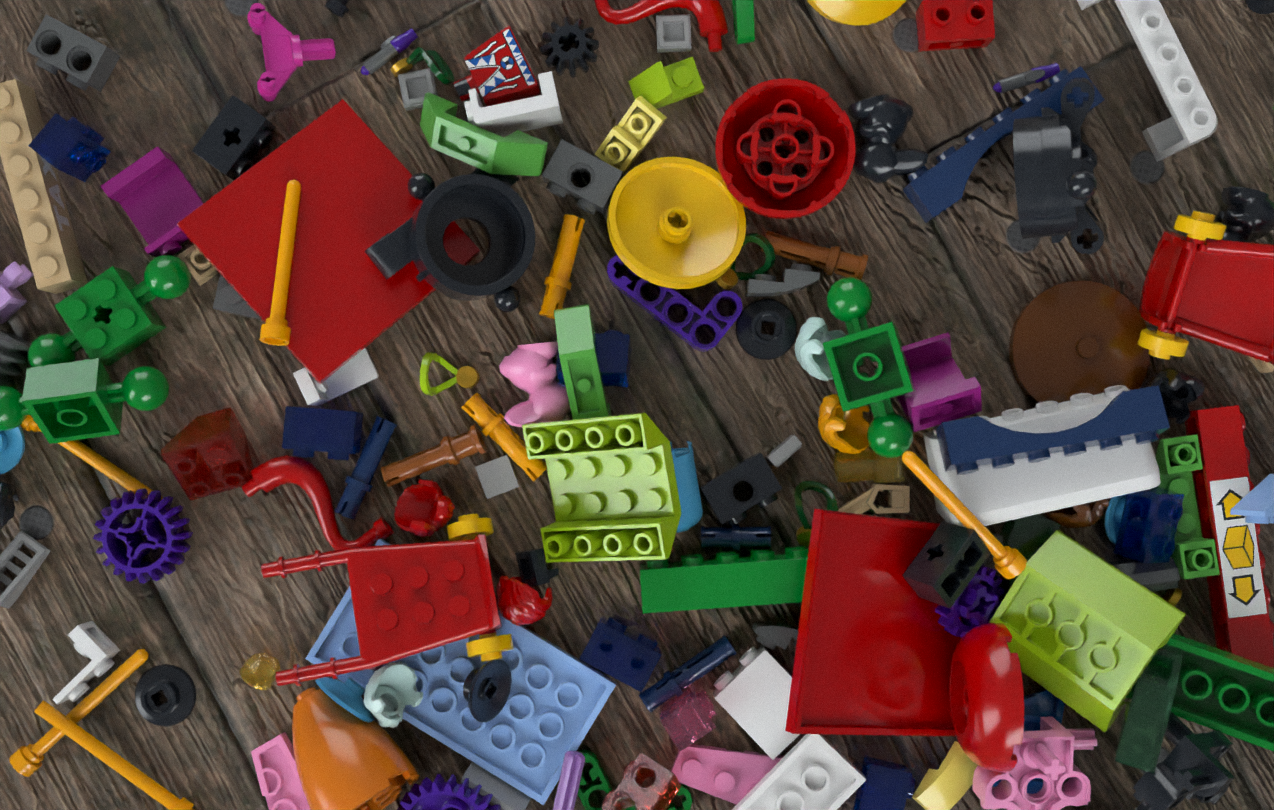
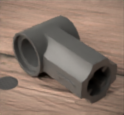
[1108,557,1180,591]

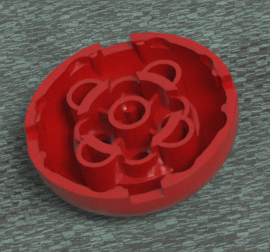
[715,78,856,219]
[949,623,1024,772]

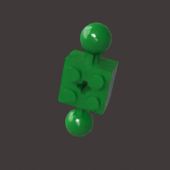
[28,255,191,367]
[823,277,915,458]
[0,358,169,444]

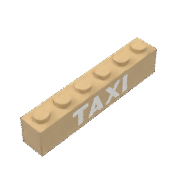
[0,79,88,294]

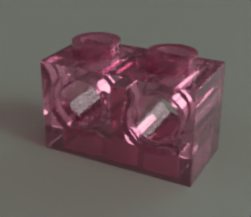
[659,685,717,751]

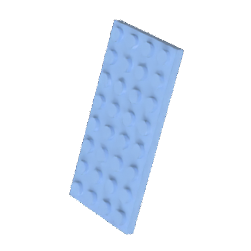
[305,539,617,805]

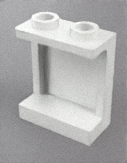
[464,71,563,136]
[713,645,800,760]

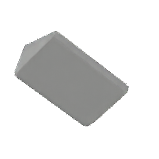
[460,762,531,810]

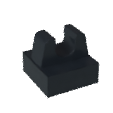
[515,548,559,586]

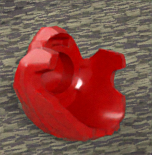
[394,479,455,537]
[496,576,553,626]

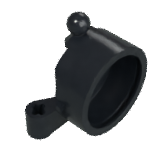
[1013,77,1104,254]
[364,168,536,312]

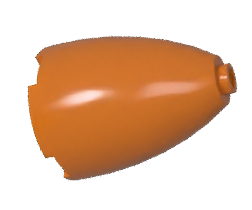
[292,687,420,810]

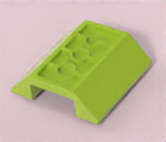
[522,413,682,563]
[989,530,1186,732]

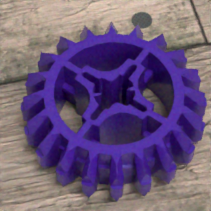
[93,488,193,583]

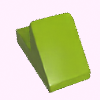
[628,57,704,109]

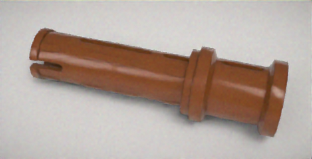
[761,230,869,280]
[381,424,487,487]

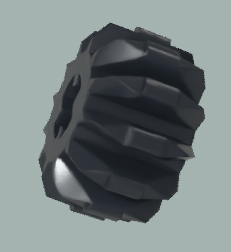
[540,16,599,78]

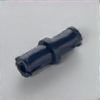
[701,523,771,551]

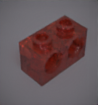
[602,753,681,810]

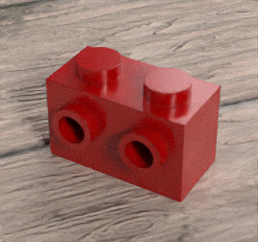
[916,0,995,52]

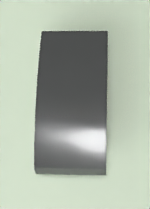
[745,264,820,297]
[752,621,799,650]

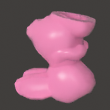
[499,341,571,427]

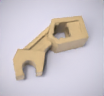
[838,483,910,514]

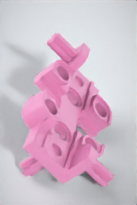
[972,716,1097,810]

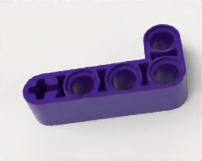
[607,255,742,352]

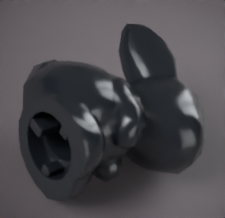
[848,94,928,183]
[1206,186,1274,242]

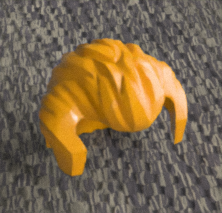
[818,394,870,454]

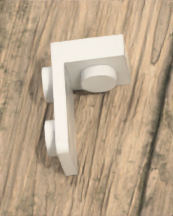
[293,348,379,406]
[52,621,120,705]

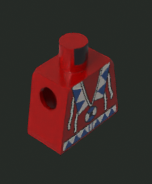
[453,26,541,106]

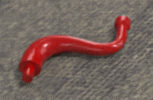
[594,0,728,52]
[242,455,394,550]

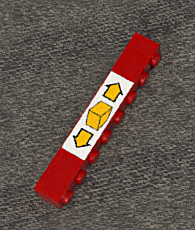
[1185,405,1274,668]

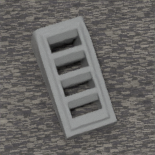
[0,530,51,609]

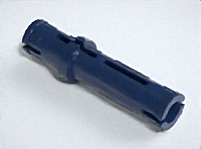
[334,416,397,520]
[638,635,737,713]

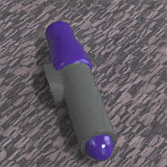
[361,28,418,75]
[993,63,1060,94]

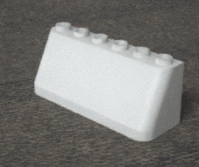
[1077,0,1218,162]
[923,385,1161,528]

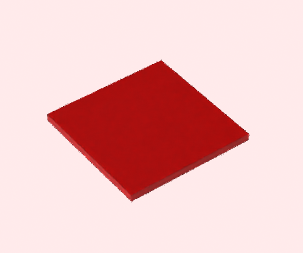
[177,99,480,384]
[785,509,961,736]

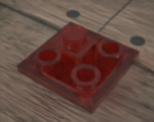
[161,407,254,501]

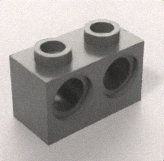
[26,14,120,92]

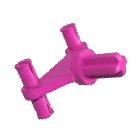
[247,3,336,102]

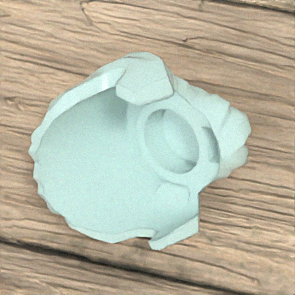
[795,317,847,381]
[363,661,423,728]

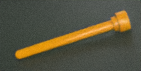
[259,180,301,346]
[20,415,163,501]
[902,451,1027,579]
[9,649,149,777]

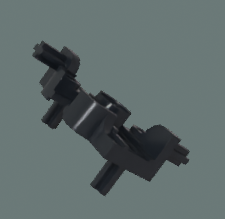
[1133,711,1235,810]

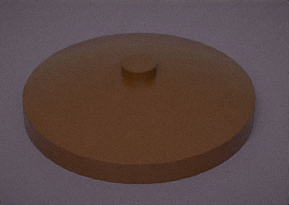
[1009,280,1150,404]

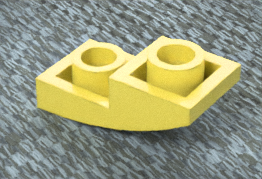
[595,96,667,174]
[912,741,978,810]

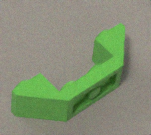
[420,92,548,176]
[554,304,612,419]
[1154,434,1220,580]

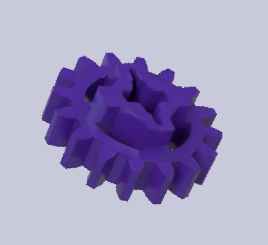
[935,564,1005,638]

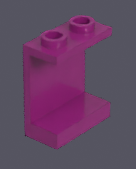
[101,146,204,257]
[895,332,982,432]

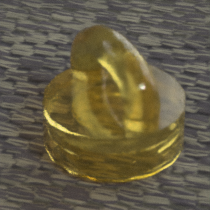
[239,653,280,690]

